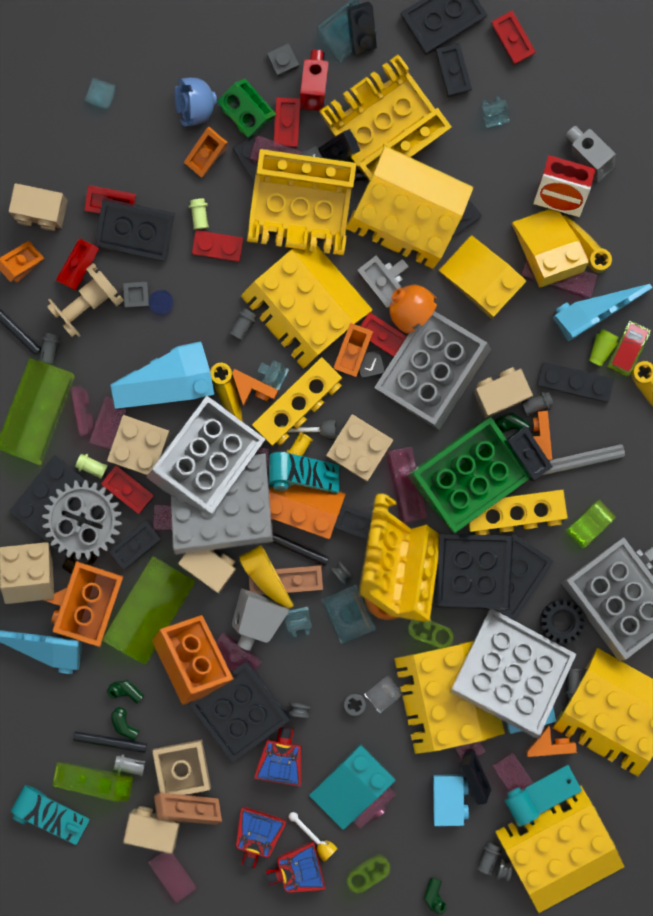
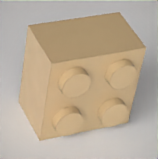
[9,183,68,231]
[473,367,533,418]
[326,414,393,482]
[107,415,171,475]
[0,542,54,604]
[178,549,237,593]
[152,739,211,795]
[124,806,181,853]

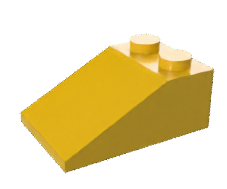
[512,209,589,288]
[439,235,526,319]

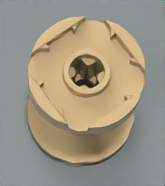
[47,263,124,337]

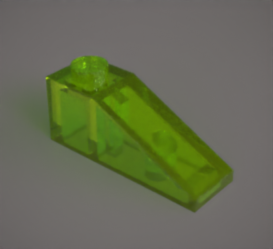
[53,762,133,801]

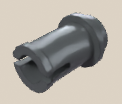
[229,308,257,340]
[38,332,60,364]
[521,392,554,417]
[565,669,582,699]
[477,842,502,875]

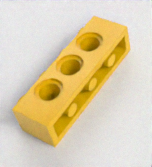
[252,357,342,447]
[468,490,567,535]

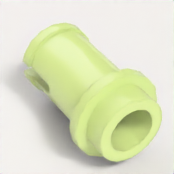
[188,198,209,230]
[75,454,108,479]

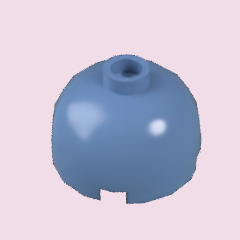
[175,77,217,127]

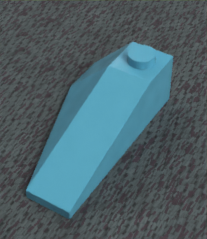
[553,284,652,342]
[110,341,214,409]
[0,630,83,674]

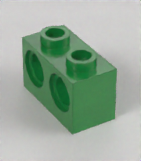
[217,78,277,138]

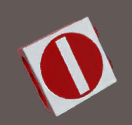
[533,155,595,217]

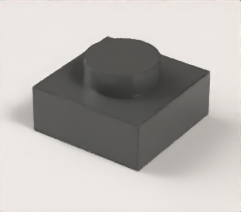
[267,43,299,77]
[123,282,149,308]

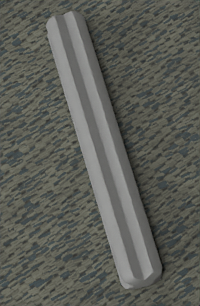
[541,444,625,476]

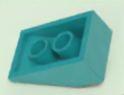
[309,743,396,830]

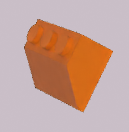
[269,484,346,540]
[53,561,123,647]
[152,615,233,705]

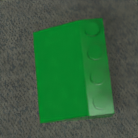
[407,417,529,533]

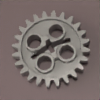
[42,480,122,559]

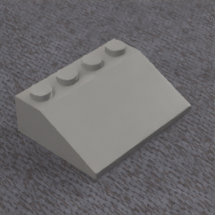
[374,311,491,430]
[146,396,265,515]
[561,537,653,661]

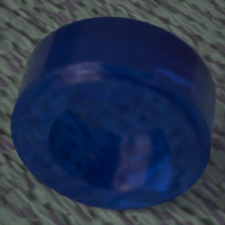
[149,290,174,315]

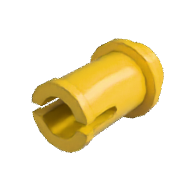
[286,432,313,456]

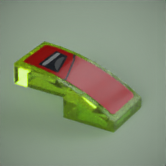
[607,320,651,377]

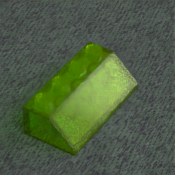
[0,358,75,465]
[102,556,196,665]

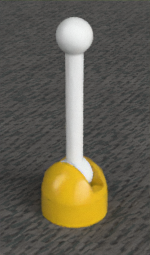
[289,812,338,862]

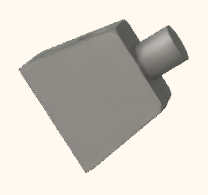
[566,126,616,183]
[232,588,289,651]

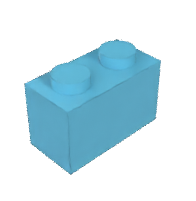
[433,774,469,826]

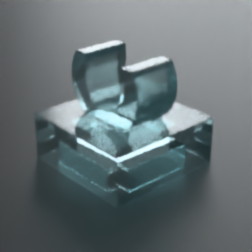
[85,78,116,110]
[482,96,510,128]
[257,360,289,391]
[285,607,312,638]

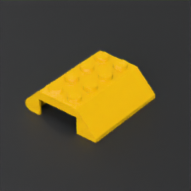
[319,54,452,181]
[346,146,473,269]
[247,149,357,255]
[241,241,373,369]
[360,494,440,622]
[394,641,505,754]
[553,648,653,777]
[495,785,624,913]

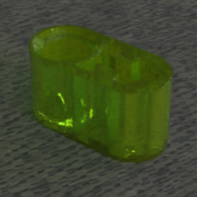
[566,499,616,548]
[408,620,454,648]
[347,854,390,893]

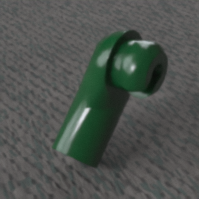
[495,413,531,433]
[107,680,145,704]
[111,707,140,741]
[424,877,447,914]

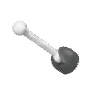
[280,420,337,439]

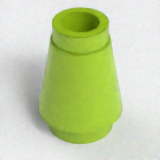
[589,329,619,366]

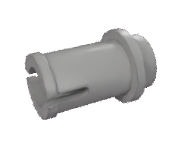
[114,754,145,776]

